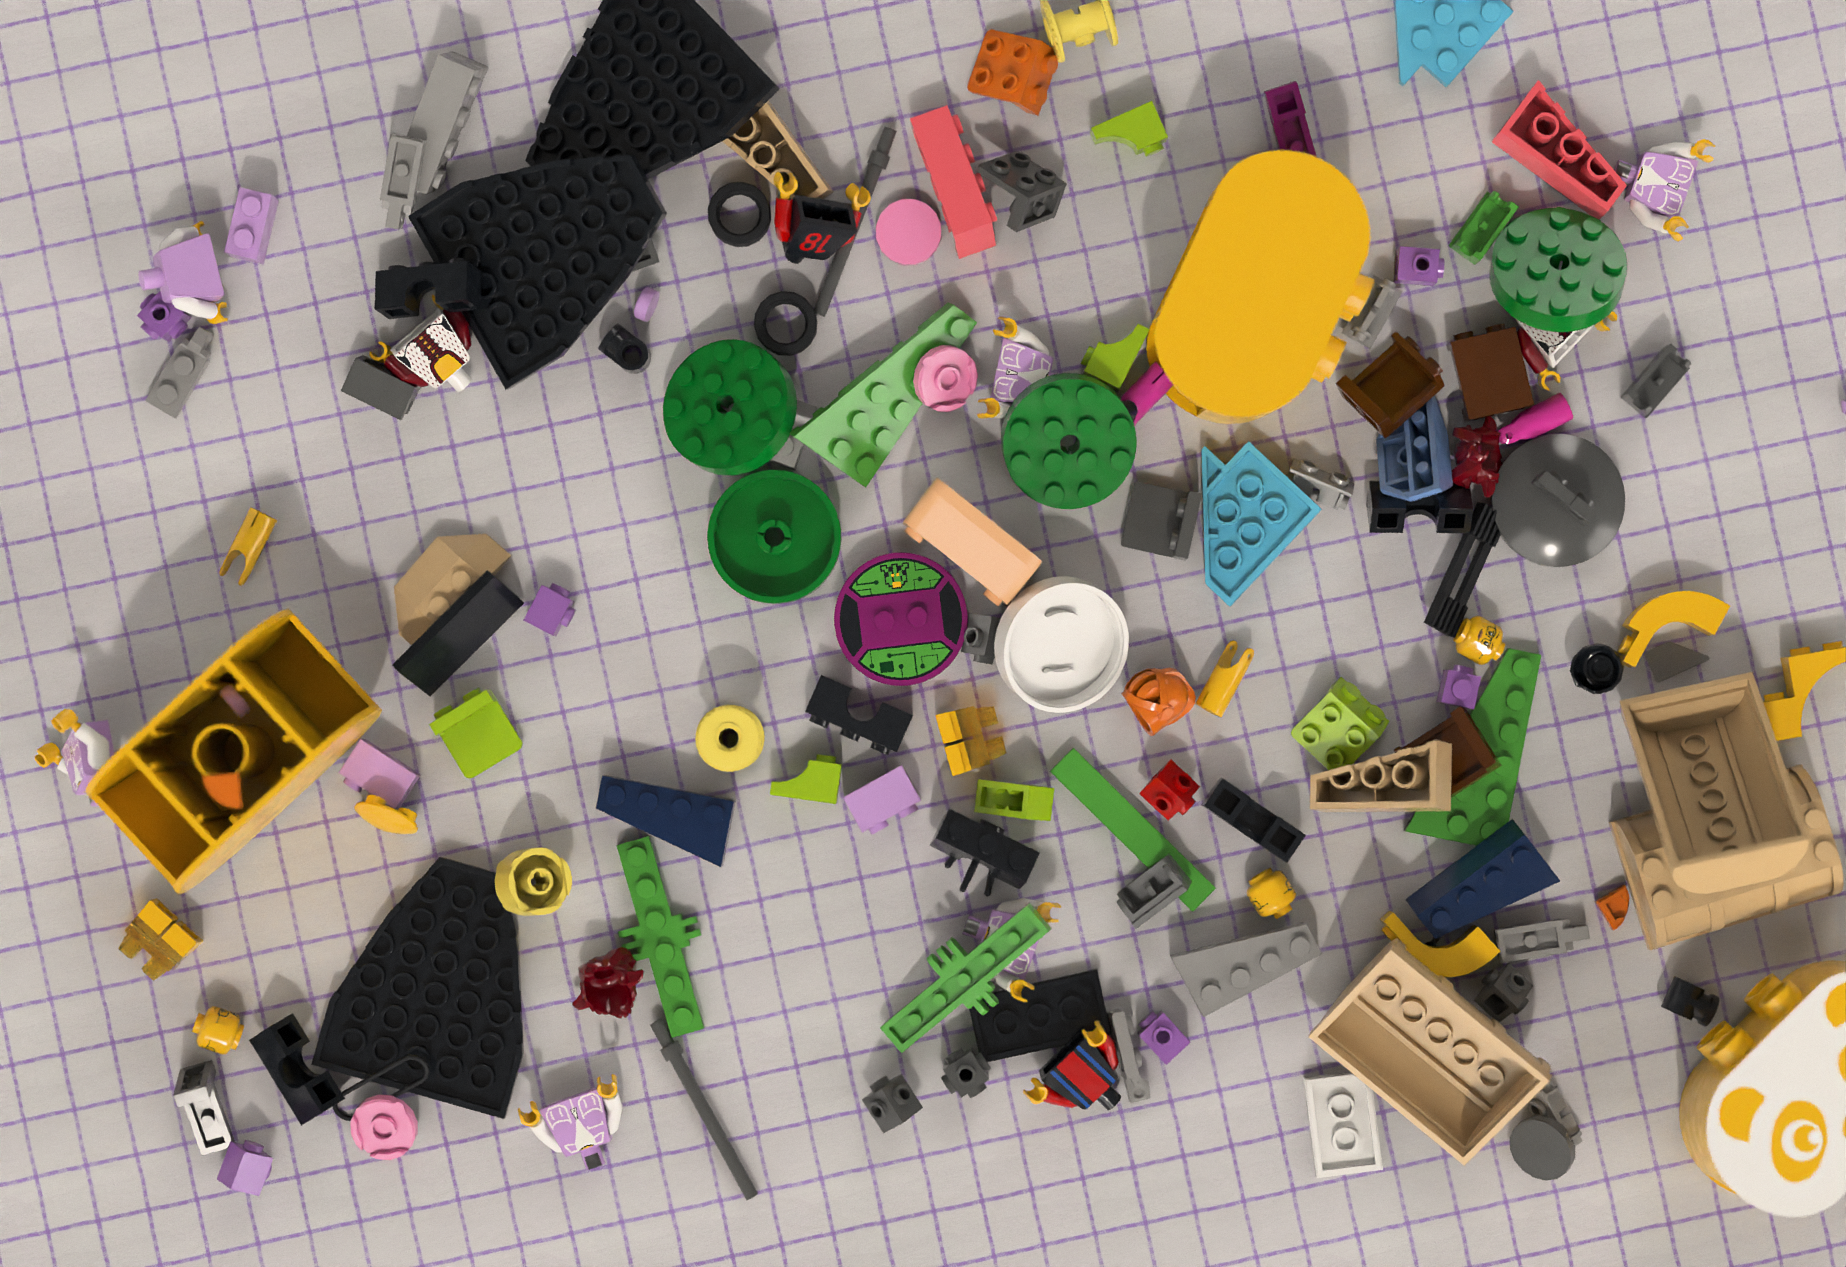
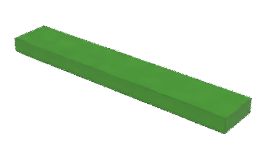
[1050,748,1216,912]

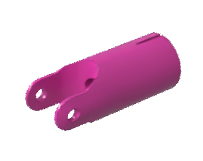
[1120,361,1173,426]
[1498,393,1573,444]

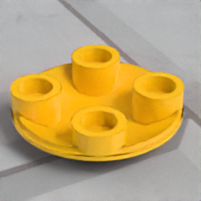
[354,795,418,834]

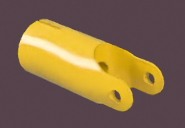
[219,507,278,586]
[1195,640,1254,718]

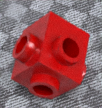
[1139,759,1200,821]

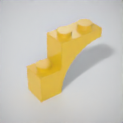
[1763,641,1846,741]

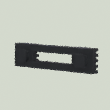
[1424,502,1501,638]

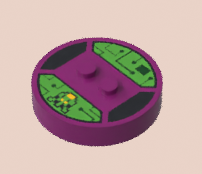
[834,552,968,686]

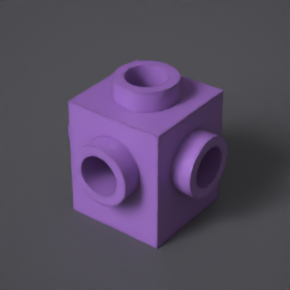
[137,291,192,342]

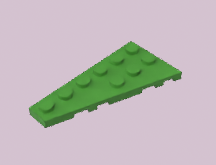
[789,302,977,487]
[1403,648,1541,846]

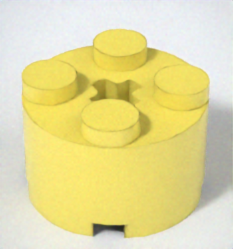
[495,848,572,916]

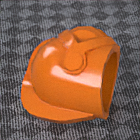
[1121,668,1196,736]

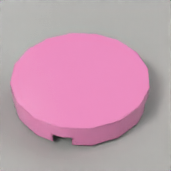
[876,199,941,266]
[913,345,978,412]
[350,1094,418,1160]

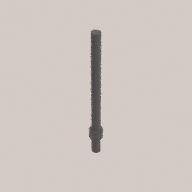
[814,127,897,317]
[650,1019,758,1200]

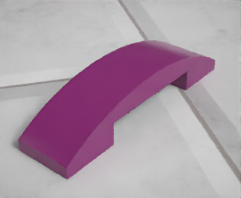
[1264,81,1317,157]

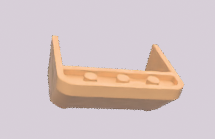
[903,478,1042,607]

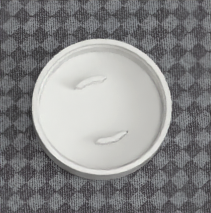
[994,576,1129,713]

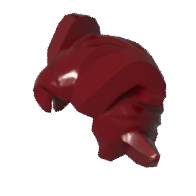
[1452,416,1502,498]
[572,947,644,1019]

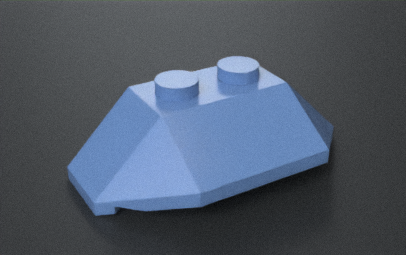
[1376,395,1453,501]

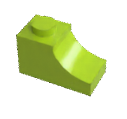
[1090,101,1168,157]
[1080,324,1150,391]
[770,754,842,804]
[974,779,1054,821]

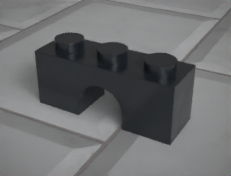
[374,258,481,319]
[1366,481,1473,533]
[805,675,913,755]
[1201,778,1306,863]
[929,809,1040,889]
[249,1013,345,1126]

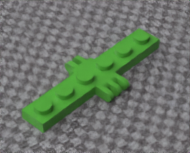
[616,836,705,1038]
[880,903,1051,1053]

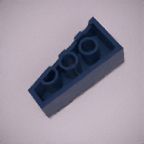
[596,775,736,867]
[1405,819,1560,939]

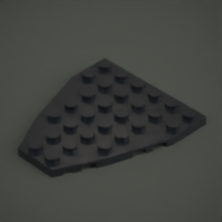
[525,0,780,179]
[408,155,667,390]
[311,857,524,1119]

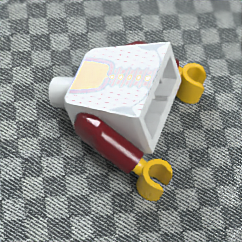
[369,294,472,392]
[1516,311,1617,391]

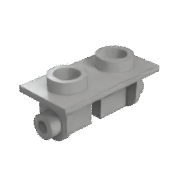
[1341,275,1403,349]
[1286,458,1354,510]
[1528,1082,1582,1146]

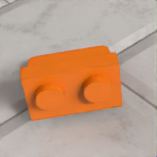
[967,29,1058,116]

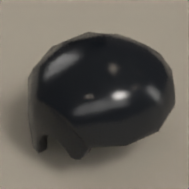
[1570,643,1624,694]

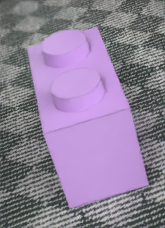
[224,187,279,265]
[339,739,421,809]
[843,765,921,835]

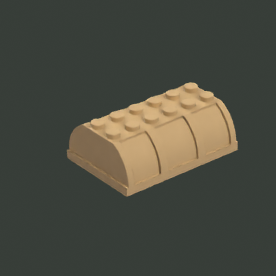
[1620,672,1810,894]
[1609,764,1844,950]
[1308,939,1552,1166]

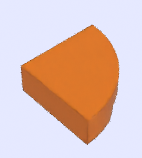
[203,773,243,808]
[1594,884,1629,930]

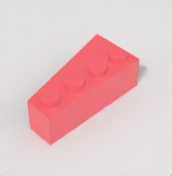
[1492,80,1627,220]
[910,105,997,259]

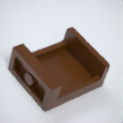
[1446,323,1534,423]
[1336,331,1445,439]
[1394,706,1502,798]

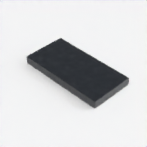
[392,570,524,696]
[969,969,1111,1062]

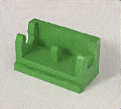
[1448,191,1519,265]

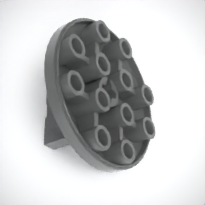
[1491,434,1625,567]

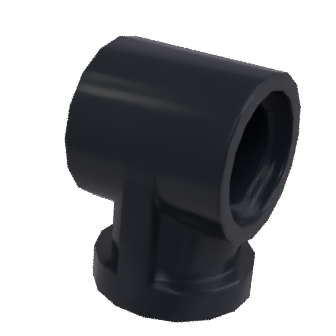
[598,324,651,374]
[1661,976,1720,1027]

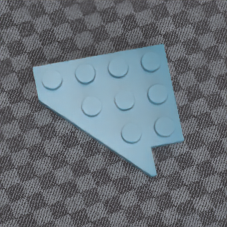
[1394,0,1514,87]
[1201,441,1322,607]

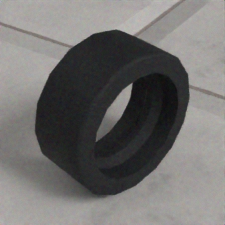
[708,182,771,247]
[754,291,817,356]

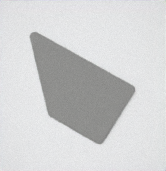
[1644,641,1710,682]

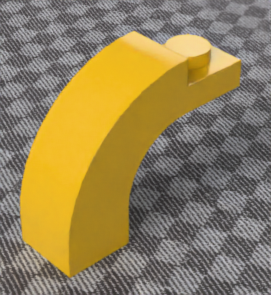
[1617,591,1730,668]
[1379,911,1501,977]

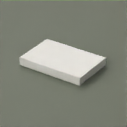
[1303,1072,1383,1178]

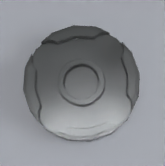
[1510,1115,1575,1181]

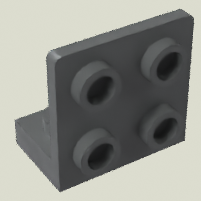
[977,151,1067,232]
[1121,482,1202,561]

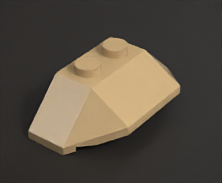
[394,534,512,645]

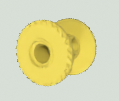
[1040,0,1118,63]
[695,705,765,772]

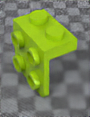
[1291,677,1390,770]
[429,687,523,779]

